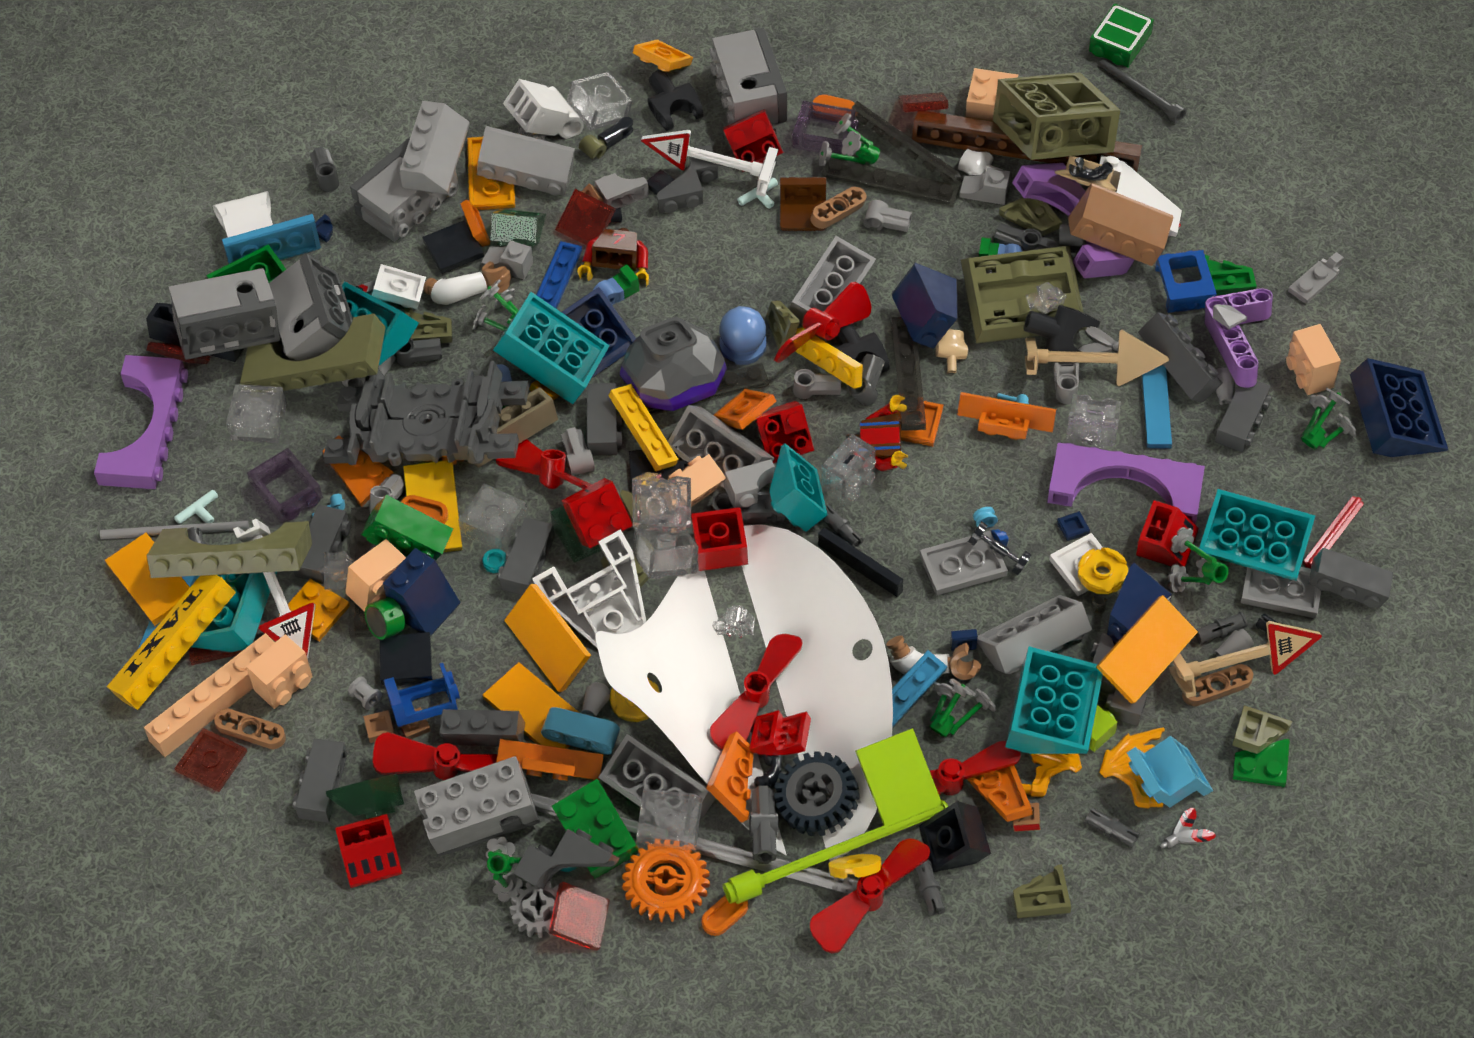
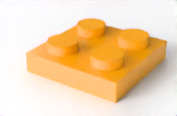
[633,40,693,72]
[279,579,350,642]

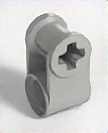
[1054,362,1079,404]

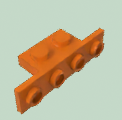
[957,392,1057,440]
[496,739,604,781]

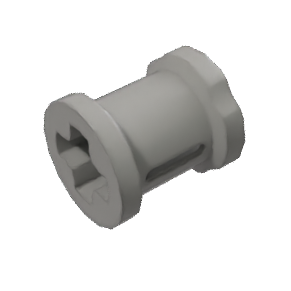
[348,676,382,710]

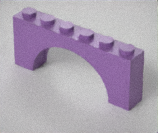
[1012,163,1135,278]
[94,355,188,489]
[1047,443,1205,524]

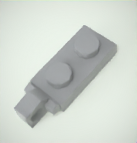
[1288,252,1344,304]

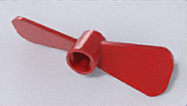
[774,282,872,363]
[496,439,592,489]
[710,634,803,750]
[372,732,498,780]
[930,741,1021,795]
[810,838,930,953]

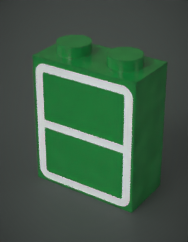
[1089,3,1154,68]

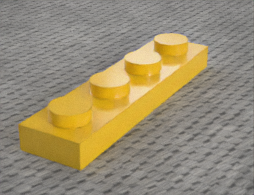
[795,327,863,389]
[608,384,679,471]

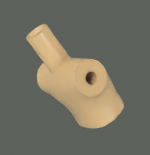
[935,329,968,373]

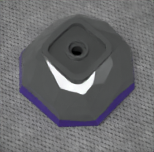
[620,317,727,411]

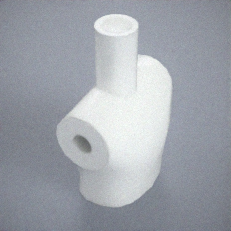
[958,149,1003,176]

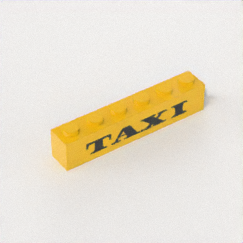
[107,575,236,710]

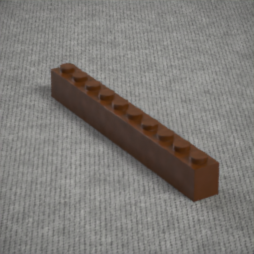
[912,110,1142,172]

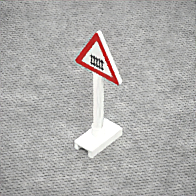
[641,130,778,197]
[233,519,315,659]

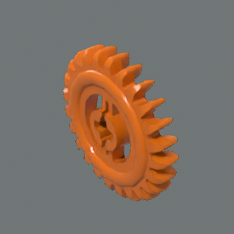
[622,840,710,923]

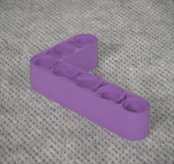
[1205,288,1273,388]

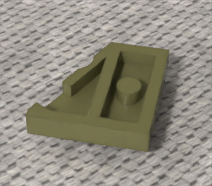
[404,307,453,343]
[1232,705,1292,754]

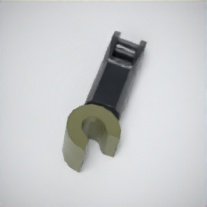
[579,117,633,159]

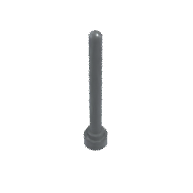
[1099,60,1187,124]

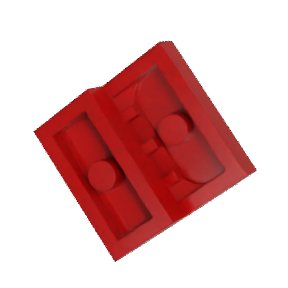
[749,710,811,755]

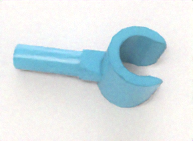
[997,393,1029,404]
[312,494,345,516]

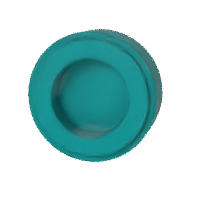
[483,549,507,573]

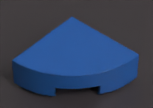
[991,529,1009,547]

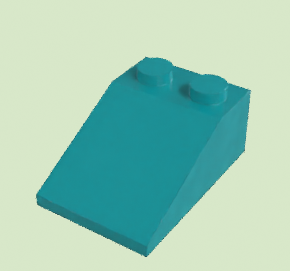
[770,443,828,532]

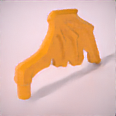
[1100,727,1165,809]
[1022,754,1082,797]

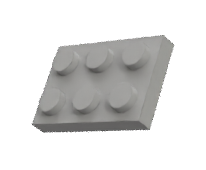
[920,531,1008,596]
[1241,567,1322,618]

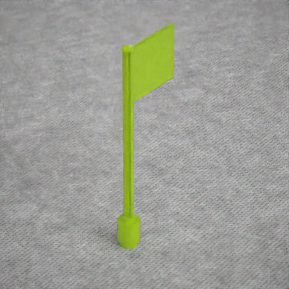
[723,728,948,904]

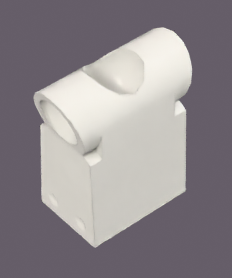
[503,79,584,139]
[213,191,273,237]

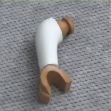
[423,261,511,305]
[886,635,982,680]

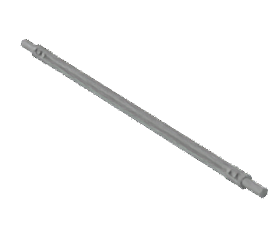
[531,793,879,895]

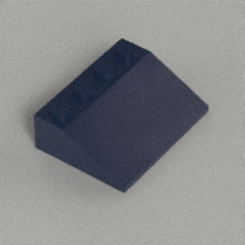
[562,287,636,378]
[1350,358,1448,457]

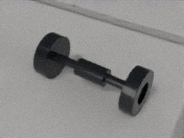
[968,521,1031,575]

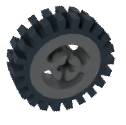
[774,751,860,836]

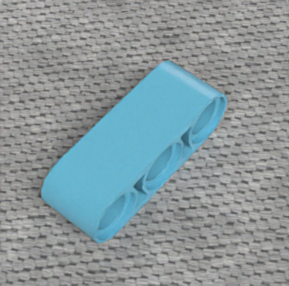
[541,707,620,754]

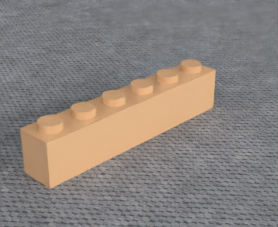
[144,633,275,757]

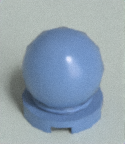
[719,306,766,365]

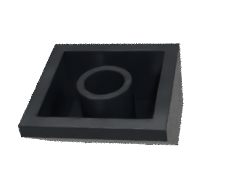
[919,801,991,872]

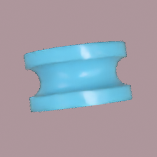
[973,507,998,528]

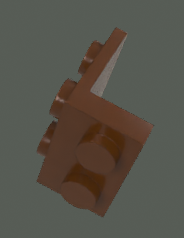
[780,177,826,231]

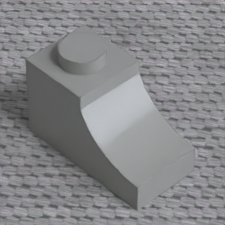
[960,168,1010,205]
[595,173,649,209]
[481,241,533,280]
[724,459,775,508]

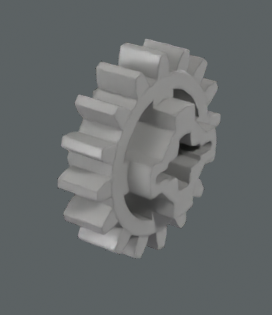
[510,881,569,938]

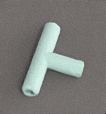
[737,178,778,208]
[174,490,218,524]

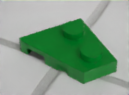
[1205,255,1257,295]
[1232,739,1290,787]

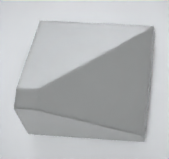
[1213,304,1247,329]

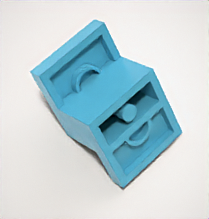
[1127,736,1213,808]

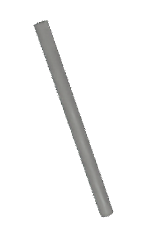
[100,521,249,540]

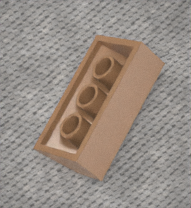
[1068,183,1173,266]

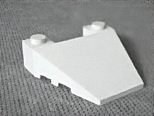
[1099,156,1182,237]
[532,529,646,648]

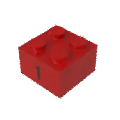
[561,478,633,548]
[691,507,748,571]

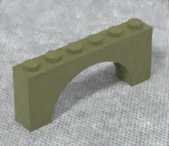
[240,314,386,396]
[146,521,312,578]

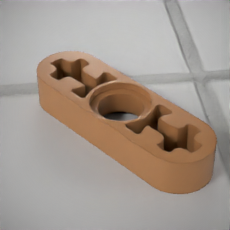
[810,187,867,229]
[1182,664,1253,706]
[214,709,286,749]

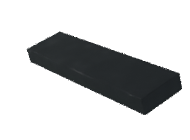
[818,527,903,597]

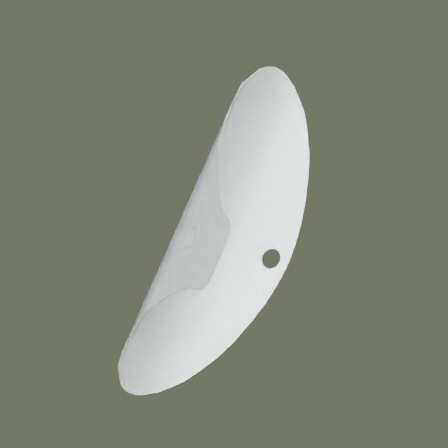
[595,524,893,861]

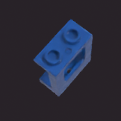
[1155,250,1217,313]
[384,663,460,727]

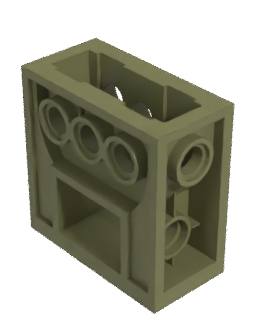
[993,72,1120,160]

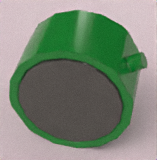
[365,597,405,640]

